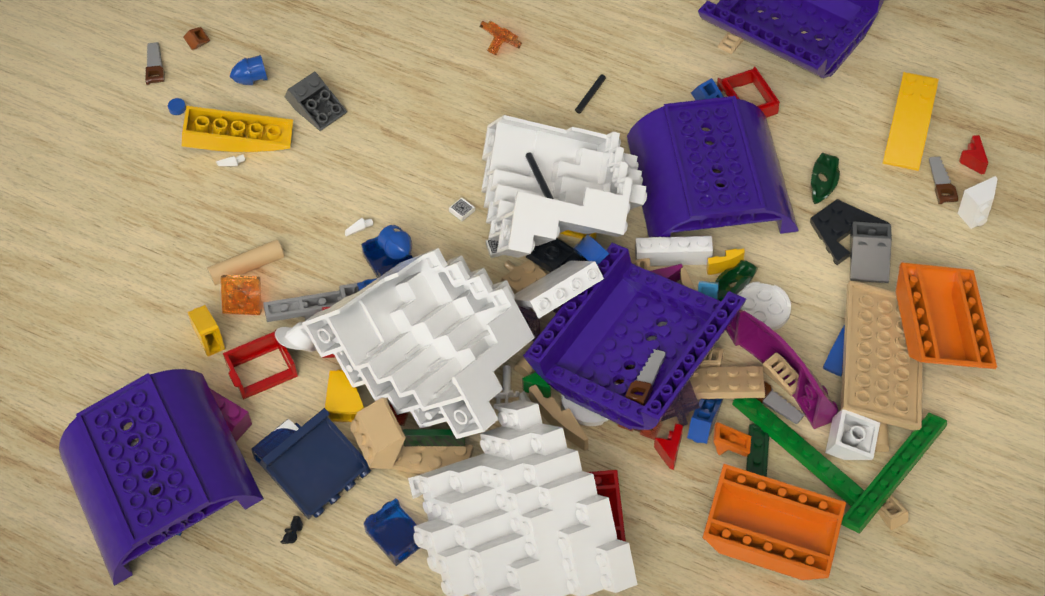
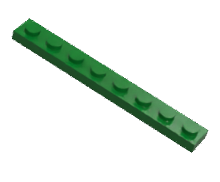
[732,398,865,507]
[841,413,947,534]

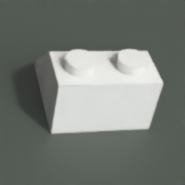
[958,176,998,229]
[825,409,880,460]

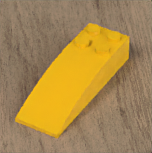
[883,72,939,171]
[182,106,293,152]

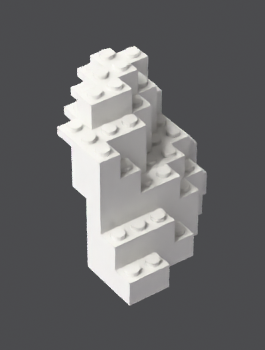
[481,115,647,258]
[302,248,535,439]
[413,400,638,596]

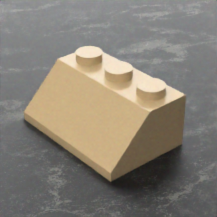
[351,398,406,469]

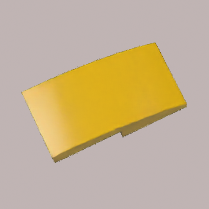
[707,249,745,275]

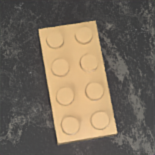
[683,366,765,399]
[392,430,474,475]

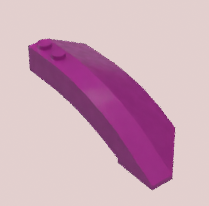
[726,310,838,429]

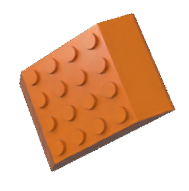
[896,262,997,369]
[702,464,846,580]

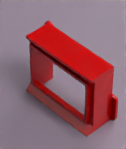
[717,67,780,118]
[223,329,298,400]

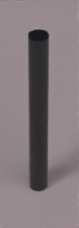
[525,152,554,199]

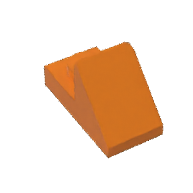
[713,422,751,457]

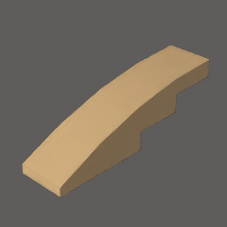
[529,385,588,451]

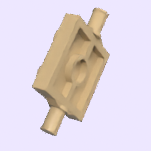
[501,260,547,294]

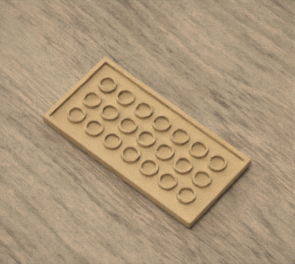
[841,280,922,431]

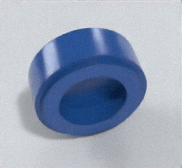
[168,98,186,115]

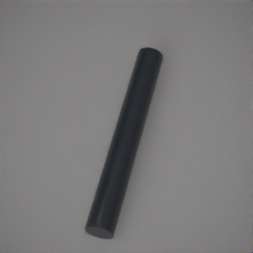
[575,74,606,114]

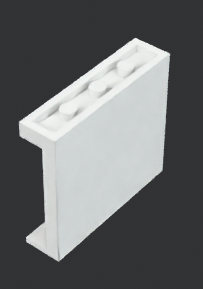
[514,261,604,318]

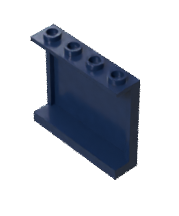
[260,408,372,520]

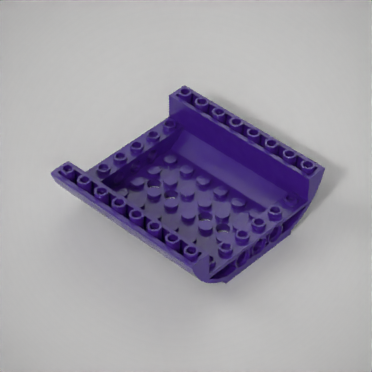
[698,0,884,78]
[627,96,799,237]
[523,242,746,430]
[59,369,264,586]

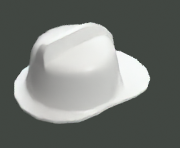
[275,322,316,352]

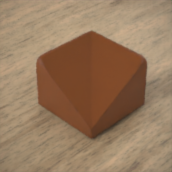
[183,27,210,50]

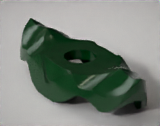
[811,153,840,204]
[715,260,758,301]

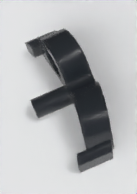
[280,516,303,544]

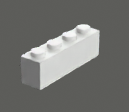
[635,236,713,266]

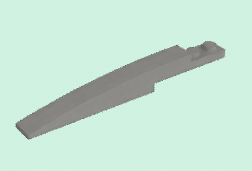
[263,283,358,322]

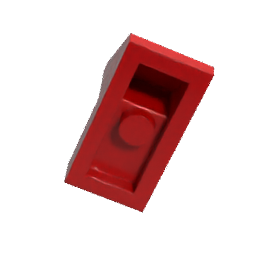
[959,135,988,175]
[654,423,683,470]

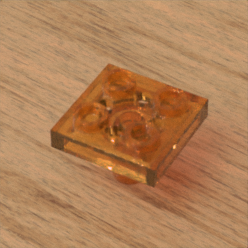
[479,21,522,55]
[221,275,262,315]

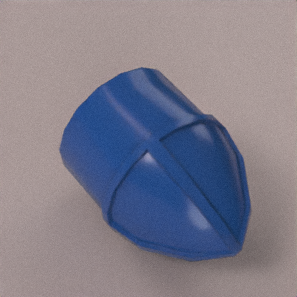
[230,55,268,85]
[377,225,412,260]

